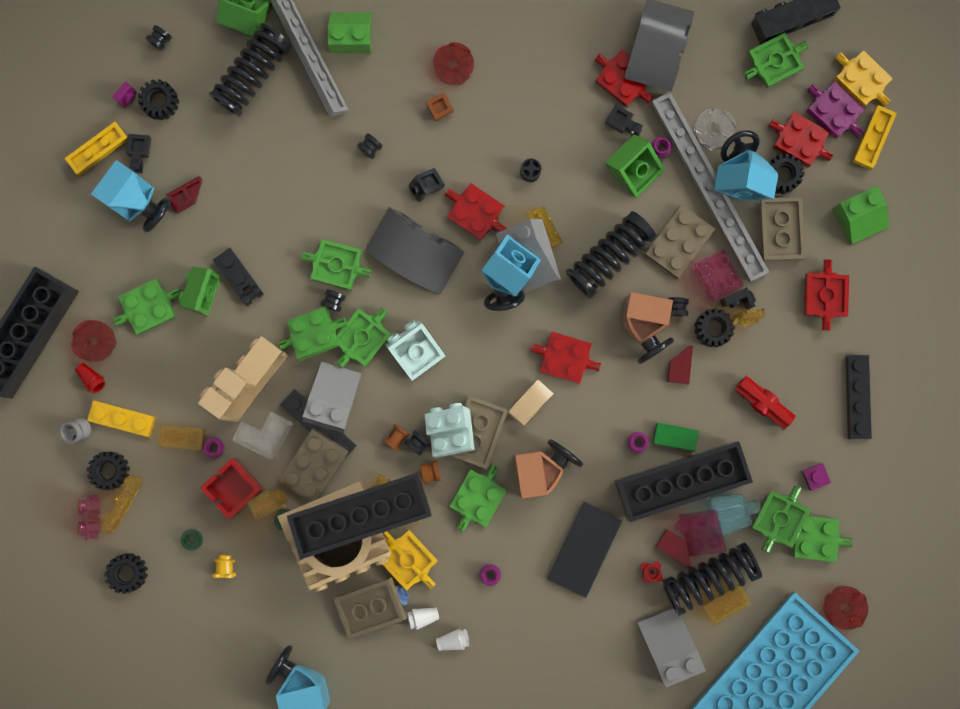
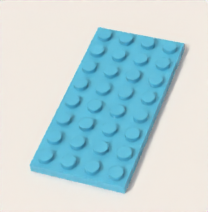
[690,591,859,709]

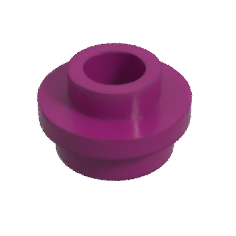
[651,137,672,158]
[627,432,649,453]
[203,437,225,458]
[480,564,501,586]

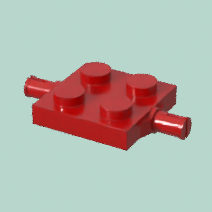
[595,49,653,108]
[768,112,834,168]
[445,182,507,241]
[804,259,849,331]
[530,332,601,383]

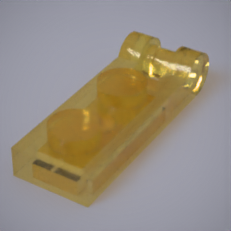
[101,476,143,533]

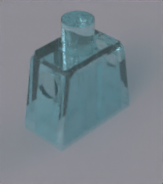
[706,494,761,538]

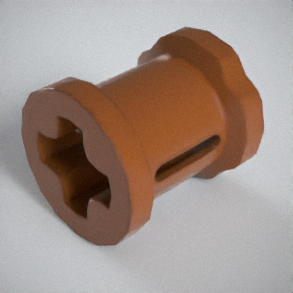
[382,424,409,451]

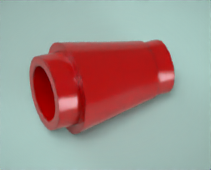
[75,363,106,394]

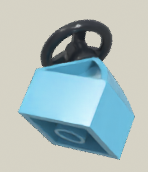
[714,130,778,201]
[91,160,171,232]
[481,235,541,311]
[265,645,330,709]

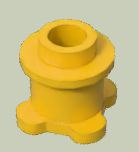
[212,554,236,578]

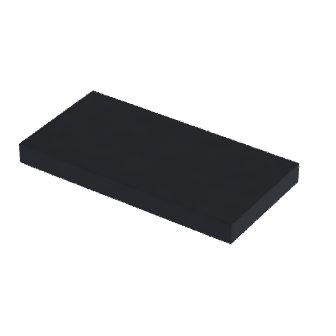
[547,502,623,598]

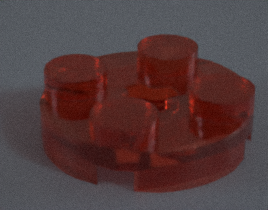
[433,42,474,85]
[71,320,117,362]
[823,586,868,630]

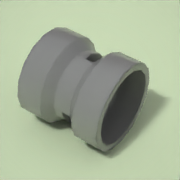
[60,418,91,444]

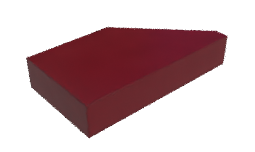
[166,176,202,214]
[667,346,693,385]
[655,529,691,568]

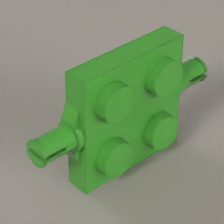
[743,33,809,88]
[301,239,372,291]
[113,279,181,335]
[279,306,347,361]
[336,307,392,368]
[449,464,507,532]
[752,485,811,553]
[792,516,853,562]

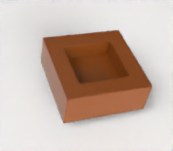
[426,93,454,122]

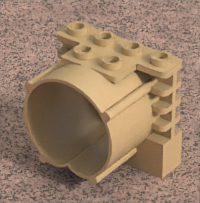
[277,481,392,593]

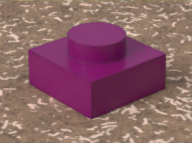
[112,81,137,108]
[801,463,831,491]

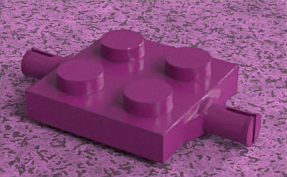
[806,81,865,139]

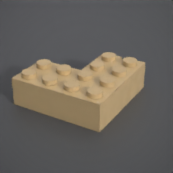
[198,336,288,422]

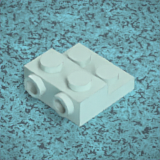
[386,320,445,381]
[425,403,475,458]

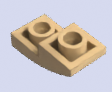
[508,380,554,427]

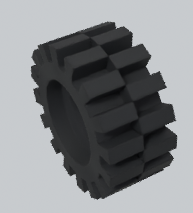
[138,79,179,120]
[769,154,804,194]
[694,308,735,347]
[86,452,130,490]
[104,553,148,594]

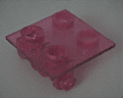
[693,250,744,302]
[78,495,101,540]
[675,509,727,556]

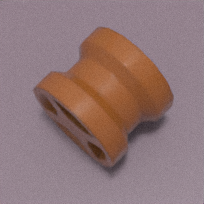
[420,461,441,484]

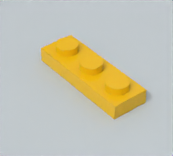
[852,105,897,170]
[65,122,128,176]
[87,400,156,437]

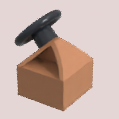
[621,292,674,364]
[514,439,583,499]

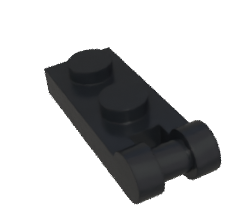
[213,248,264,306]

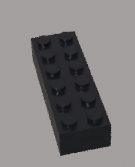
[0,266,79,399]
[614,441,753,522]
[287,472,432,560]

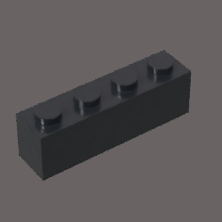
[751,0,841,45]

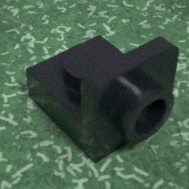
[409,168,445,202]
[720,287,756,310]

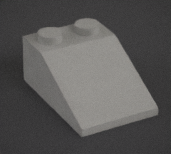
[496,219,561,293]
[303,362,362,434]
[637,608,706,687]

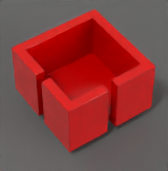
[200,458,265,520]

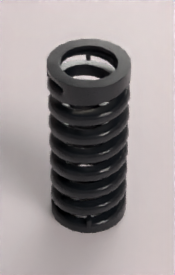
[209,23,292,117]
[566,211,657,298]
[661,542,762,616]

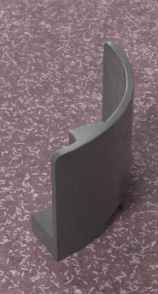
[625,0,694,92]
[366,207,464,294]

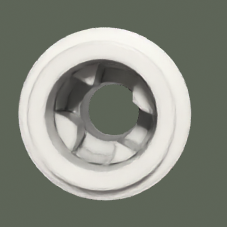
[407,607,439,630]
[436,628,469,651]

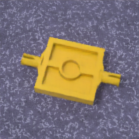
[834,50,893,107]
[382,530,438,591]

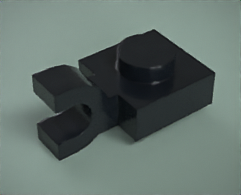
[605,104,643,136]
[126,134,151,173]

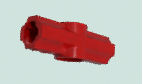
[734,375,796,430]

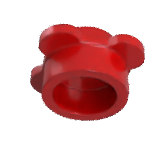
[640,561,663,583]

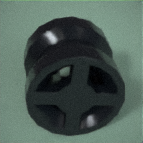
[145,25,172,51]
[357,133,383,159]
[520,158,542,183]
[321,289,346,312]
[668,297,689,317]
[404,430,431,456]

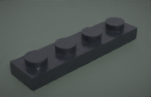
[845,355,872,439]
[280,389,357,458]

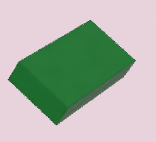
[653,423,699,451]

